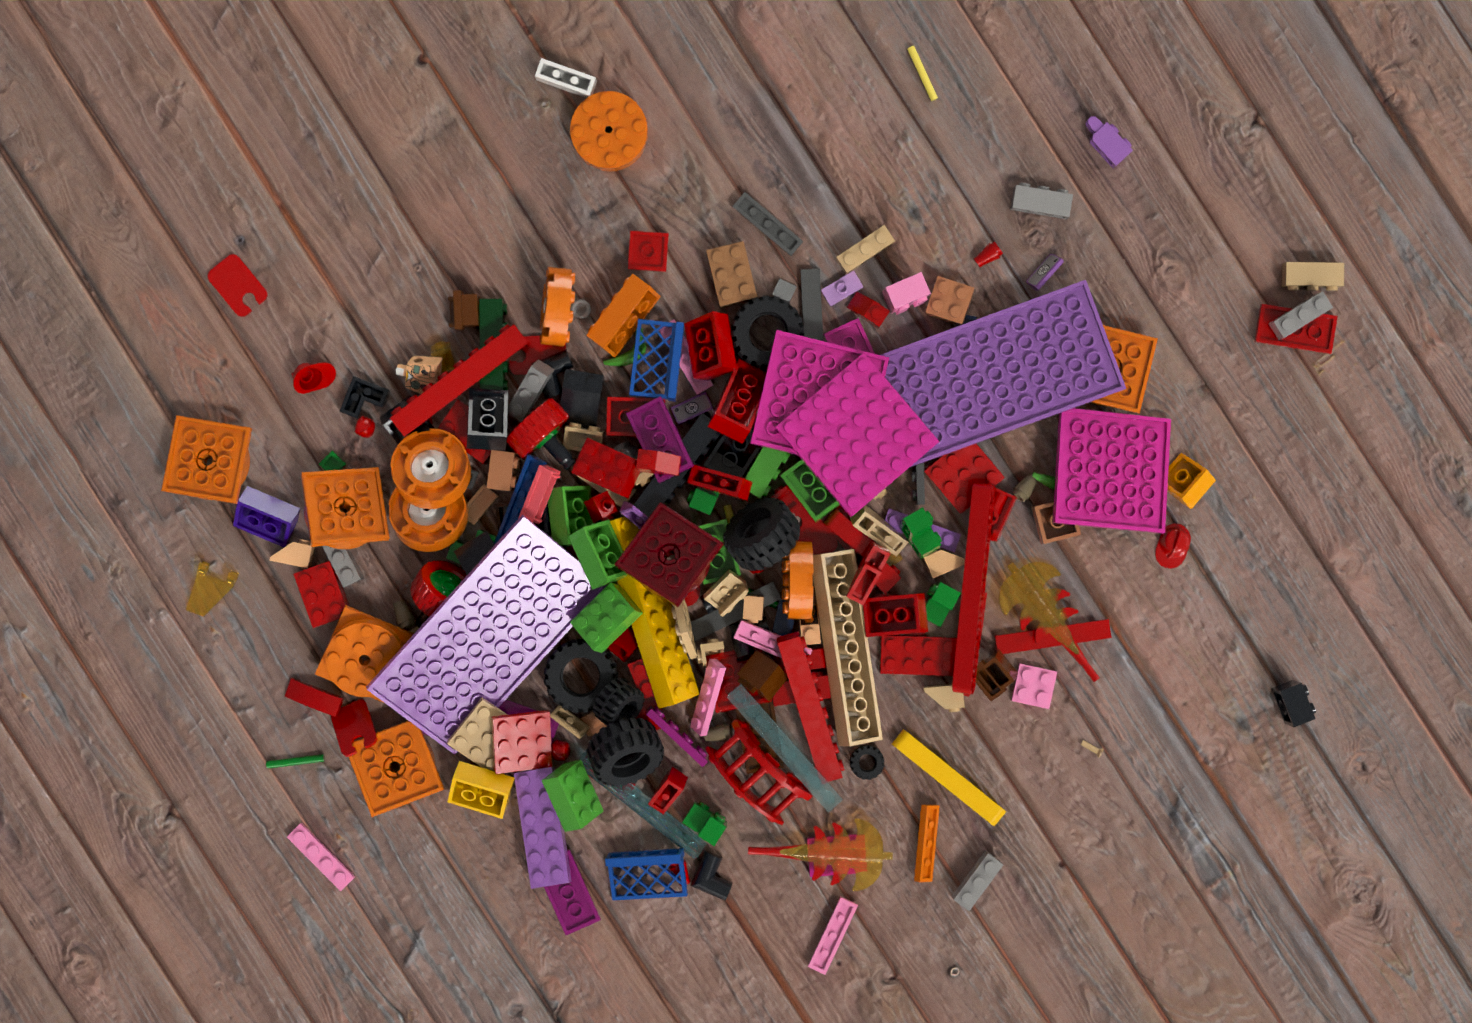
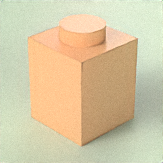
[743,595,764,623]

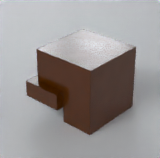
[448,290,480,331]
[737,650,788,701]
[976,650,1018,702]

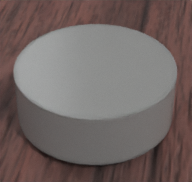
[571,300,591,319]

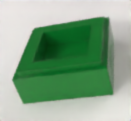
[319,451,346,471]

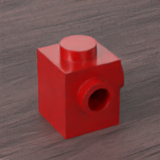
[584,491,617,523]

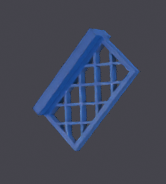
[629,319,684,402]
[605,848,688,901]

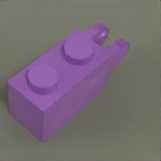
[1085,116,1133,168]

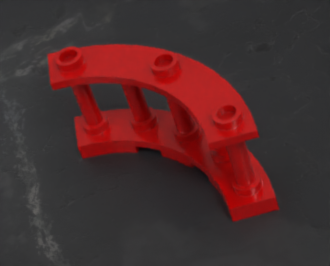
[705,719,813,825]

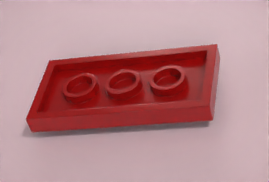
[1254,304,1338,354]
[880,635,957,676]

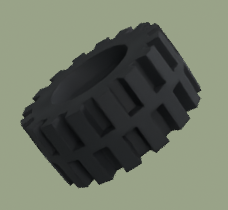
[850,744,884,780]

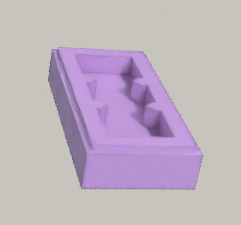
[821,271,863,307]

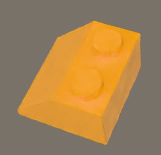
[1167,453,1216,509]

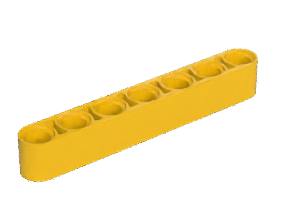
[892,729,1006,827]

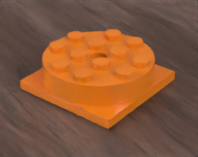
[1091,325,1158,414]
[161,415,252,504]
[301,467,390,549]
[315,605,414,704]
[349,721,445,817]

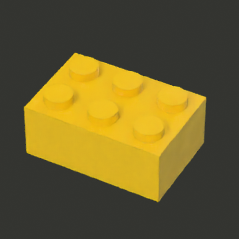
[447,761,514,819]

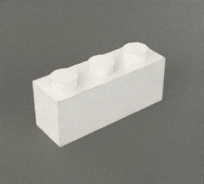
[535,58,597,98]

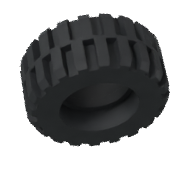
[731,295,804,370]
[723,497,800,571]
[544,638,618,713]
[586,717,664,786]

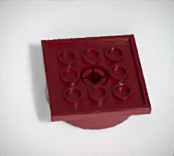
[614,502,724,607]

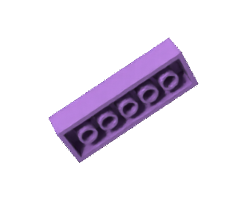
[514,767,572,889]

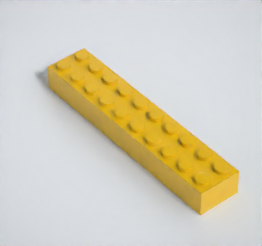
[610,516,700,709]

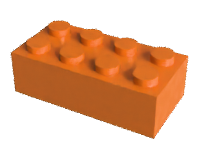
[586,273,661,358]

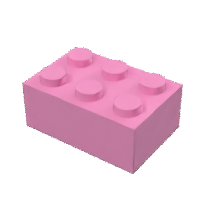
[882,272,931,315]

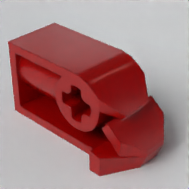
[990,488,1017,542]

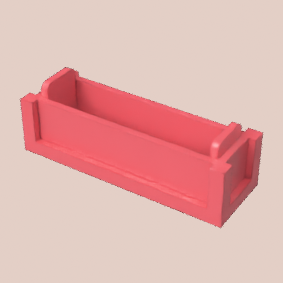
[518,465,561,524]

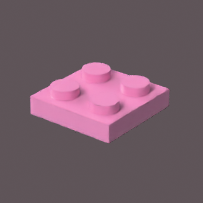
[1011,663,1057,709]

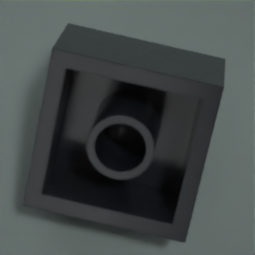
[1271,680,1316,727]

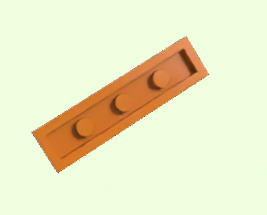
[914,804,940,882]

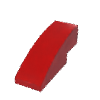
[846,541,891,605]
[285,678,344,717]

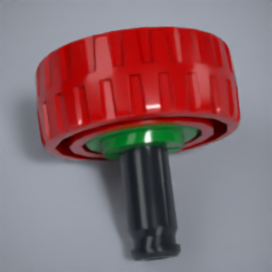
[506,398,577,470]
[410,560,467,628]

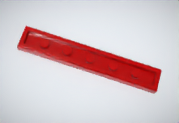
[994,619,1112,654]

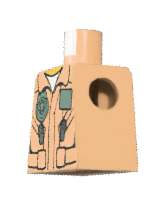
[396,356,443,394]

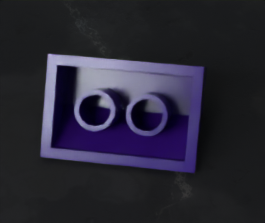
[233,486,301,547]

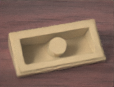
[550,705,590,739]

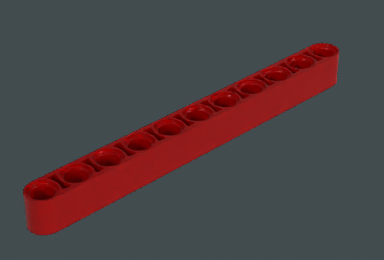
[952,483,995,695]

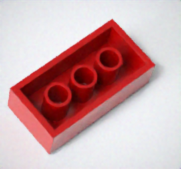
[707,359,766,444]

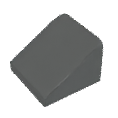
[772,278,797,303]

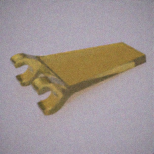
[186,561,239,617]

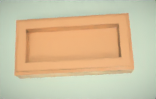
[467,484,499,525]

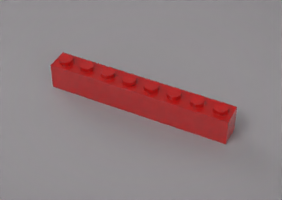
[390,324,528,437]
[776,631,845,784]

